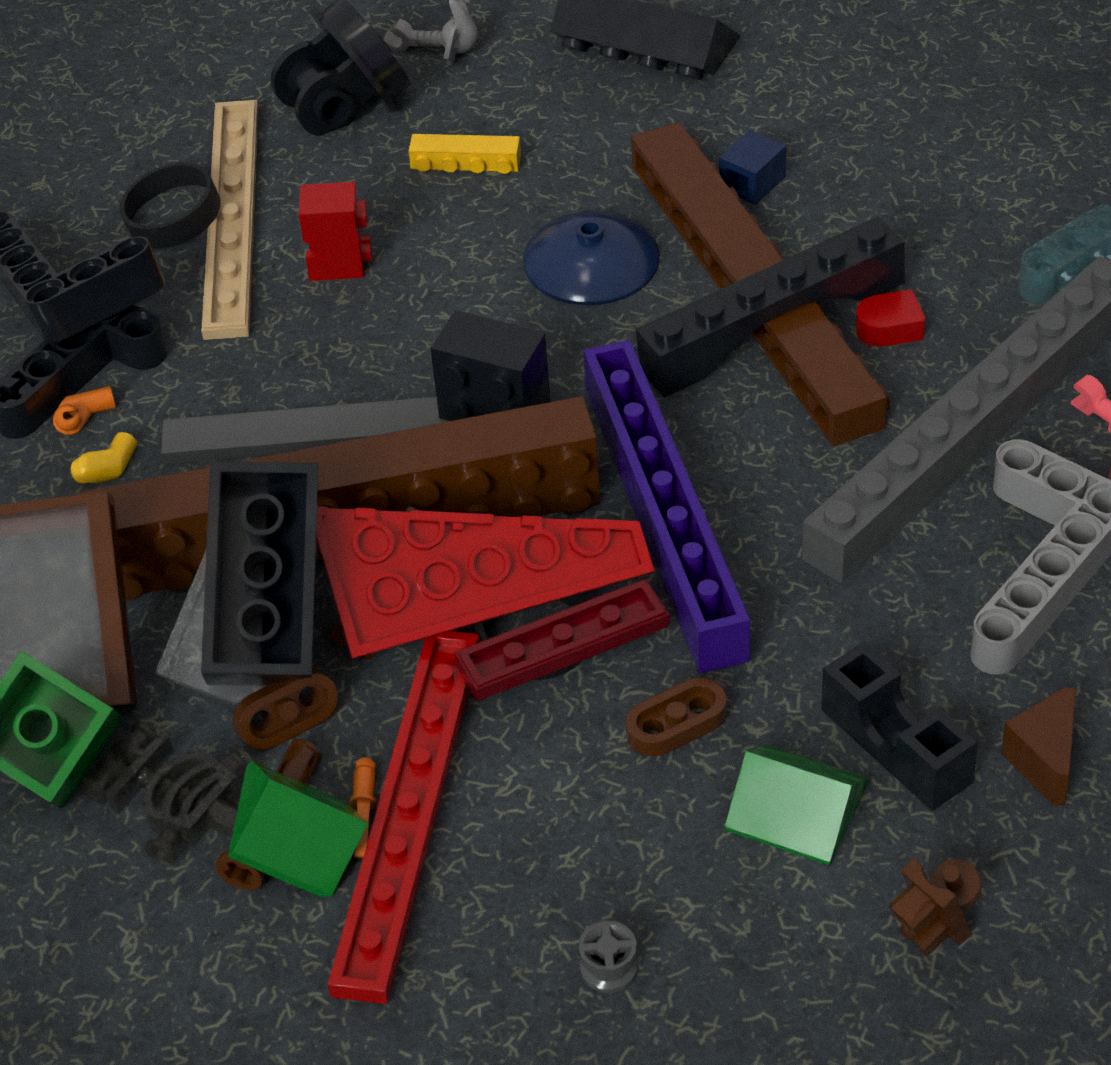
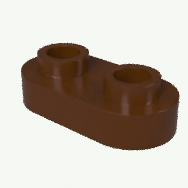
[233,668,338,750]
[626,678,726,756]

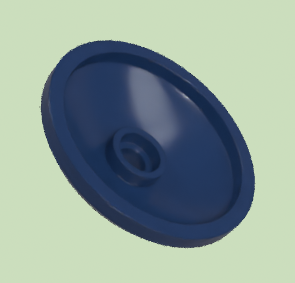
[523,211,659,305]

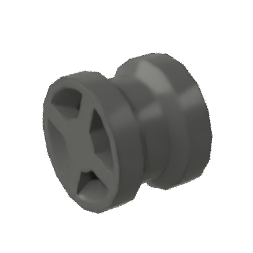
[578,921,638,993]

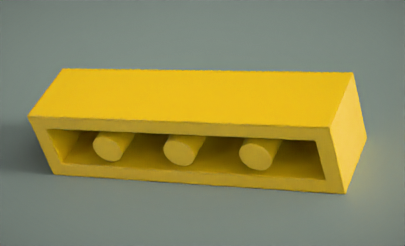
[409,134,521,174]

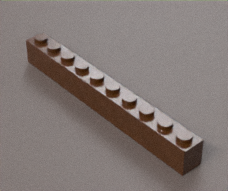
[631,122,890,447]

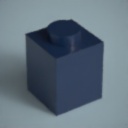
[719,130,786,205]

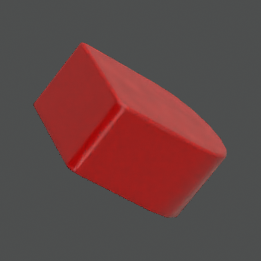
[855,289,925,347]

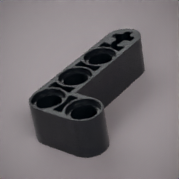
[0,305,167,439]

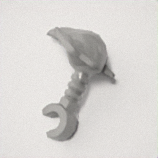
[383,0,478,65]

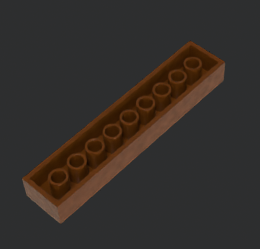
[81,396,600,600]

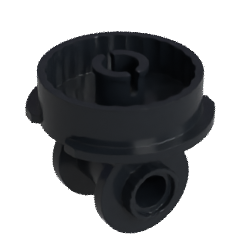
[271,0,411,136]

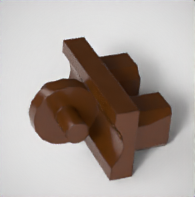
[889,858,982,956]

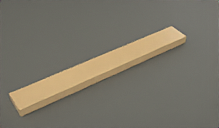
[201,100,259,340]

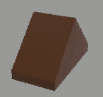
[1001,687,1076,806]

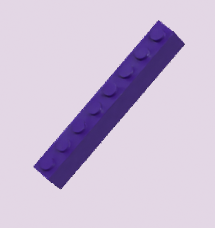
[583,340,750,674]

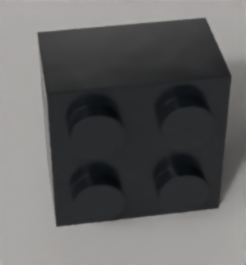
[430,310,551,421]

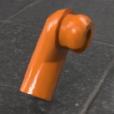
[53,386,116,435]

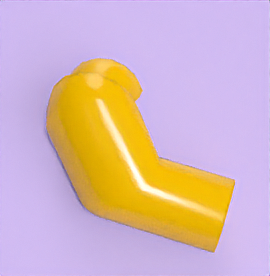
[70,432,137,484]

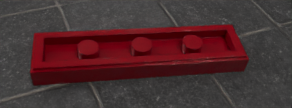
[454,578,670,701]

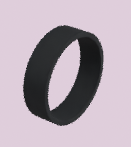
[119,162,221,248]

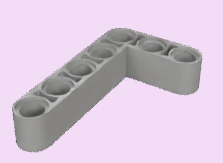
[970,439,1111,674]

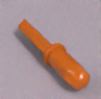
[349,757,377,859]

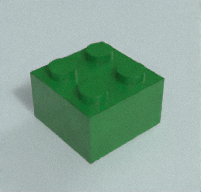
[0,650,123,808]

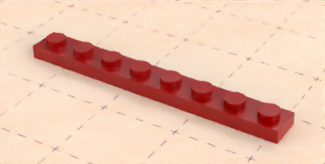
[328,631,480,1005]

